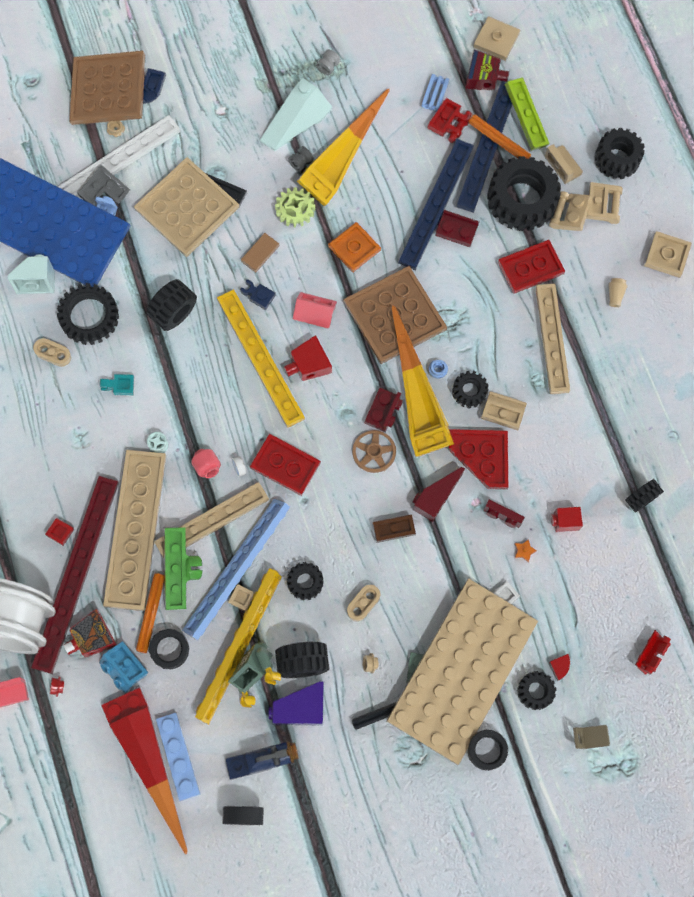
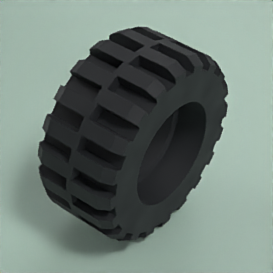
[487,156,561,231]

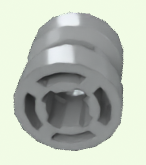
[316,49,341,76]

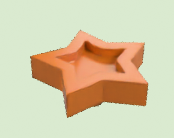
[515,539,537,562]

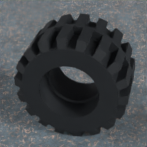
[595,128,645,179]
[146,279,197,331]
[275,642,329,678]

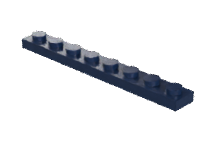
[456,81,513,213]
[398,139,474,271]

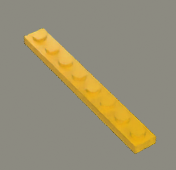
[217,289,305,428]
[195,568,282,725]

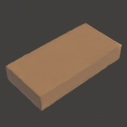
[241,233,279,273]

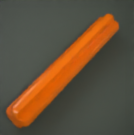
[469,114,531,159]
[136,573,165,653]

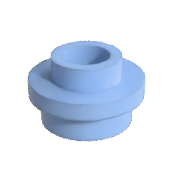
[429,360,448,379]

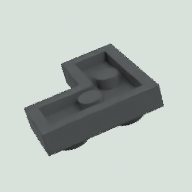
[77,165,130,205]

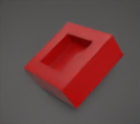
[45,518,74,546]

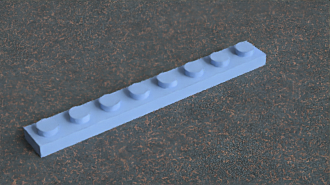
[182,499,290,640]

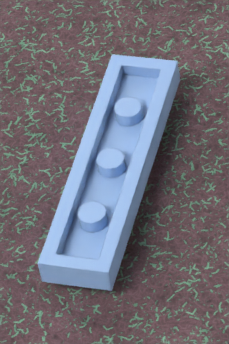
[156,713,200,801]

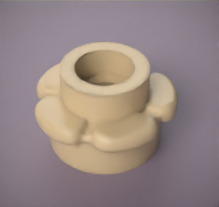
[107,121,125,137]
[363,653,379,674]

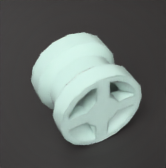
[147,432,168,453]

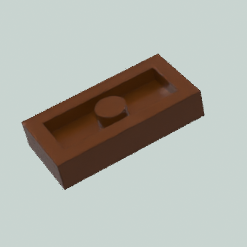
[373,514,416,543]

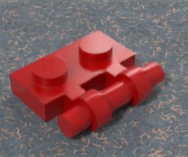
[427,98,472,143]

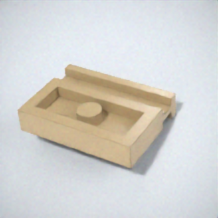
[481,391,527,430]

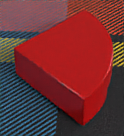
[549,654,570,681]

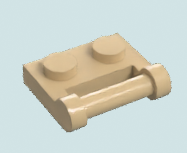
[586,182,623,224]
[549,191,592,231]

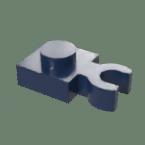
[240,280,276,310]

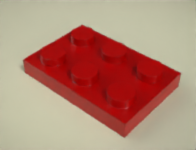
[498,240,565,294]
[250,434,321,496]

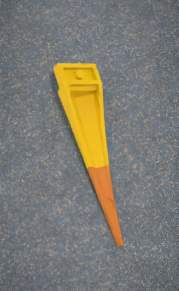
[297,89,390,206]
[392,305,454,457]

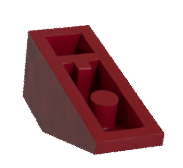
[412,467,465,522]

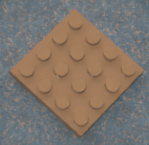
[69,50,145,125]
[343,266,447,364]

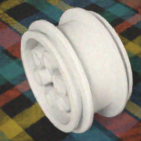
[0,579,55,654]

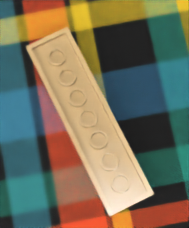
[103,450,166,611]

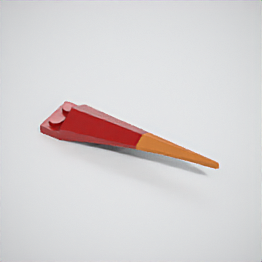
[101,687,188,854]

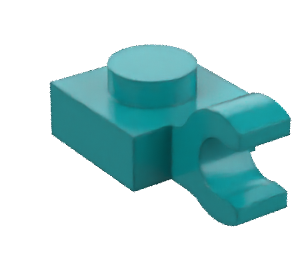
[100,374,134,396]

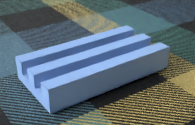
[421,74,449,112]

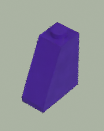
[269,681,324,726]

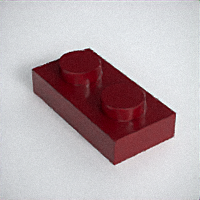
[483,499,525,528]

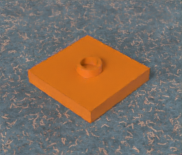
[328,222,381,272]

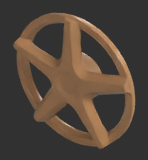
[352,430,396,473]

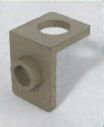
[573,725,610,749]

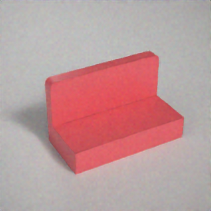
[293,292,337,328]
[0,677,29,708]

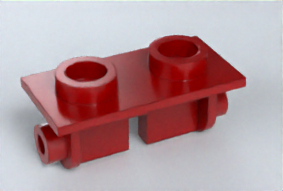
[635,630,671,675]

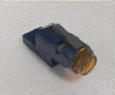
[225,742,299,780]

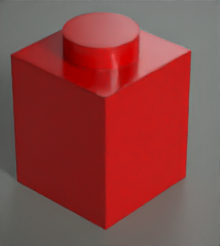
[551,507,583,532]

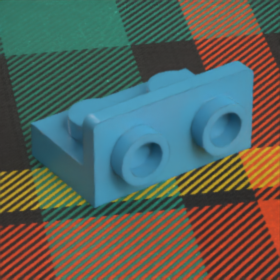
[99,641,148,693]

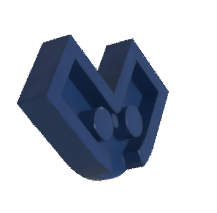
[143,68,166,104]

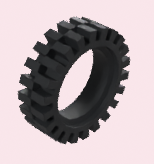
[57,283,119,345]

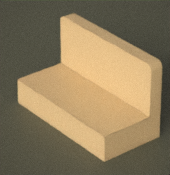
[544,144,583,184]

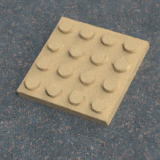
[134,157,240,258]

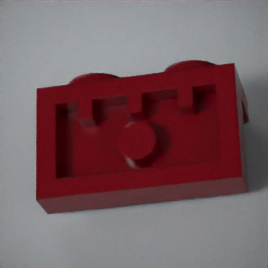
[364,388,403,432]

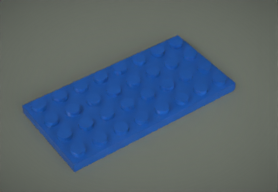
[0,158,131,287]

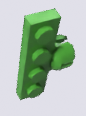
[164,527,203,610]

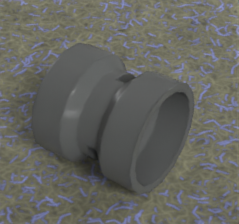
[288,146,314,172]

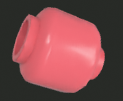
[191,449,221,478]

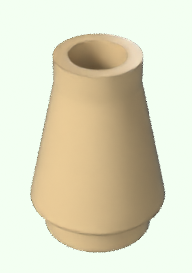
[609,278,627,307]

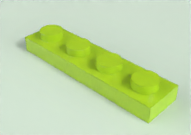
[505,77,550,151]

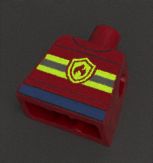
[465,50,510,90]

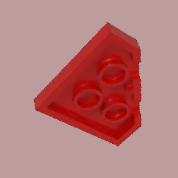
[449,429,509,490]

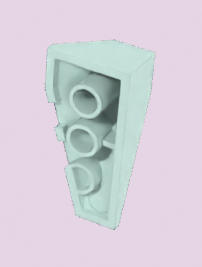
[260,78,332,151]

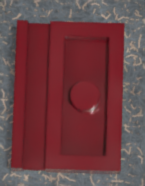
[435,210,480,247]

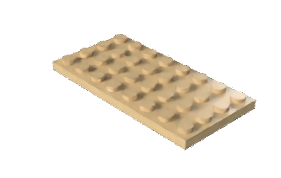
[386,579,538,765]

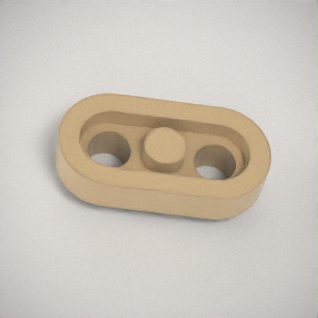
[33,338,71,367]
[347,585,380,622]

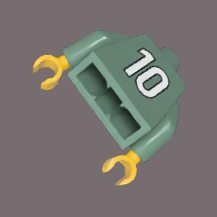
[228,642,281,708]

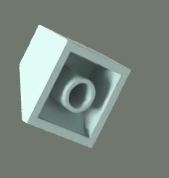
[8,255,55,294]

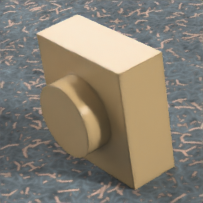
[228,584,255,611]

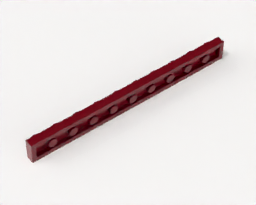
[31,476,119,674]

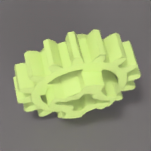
[275,187,315,228]

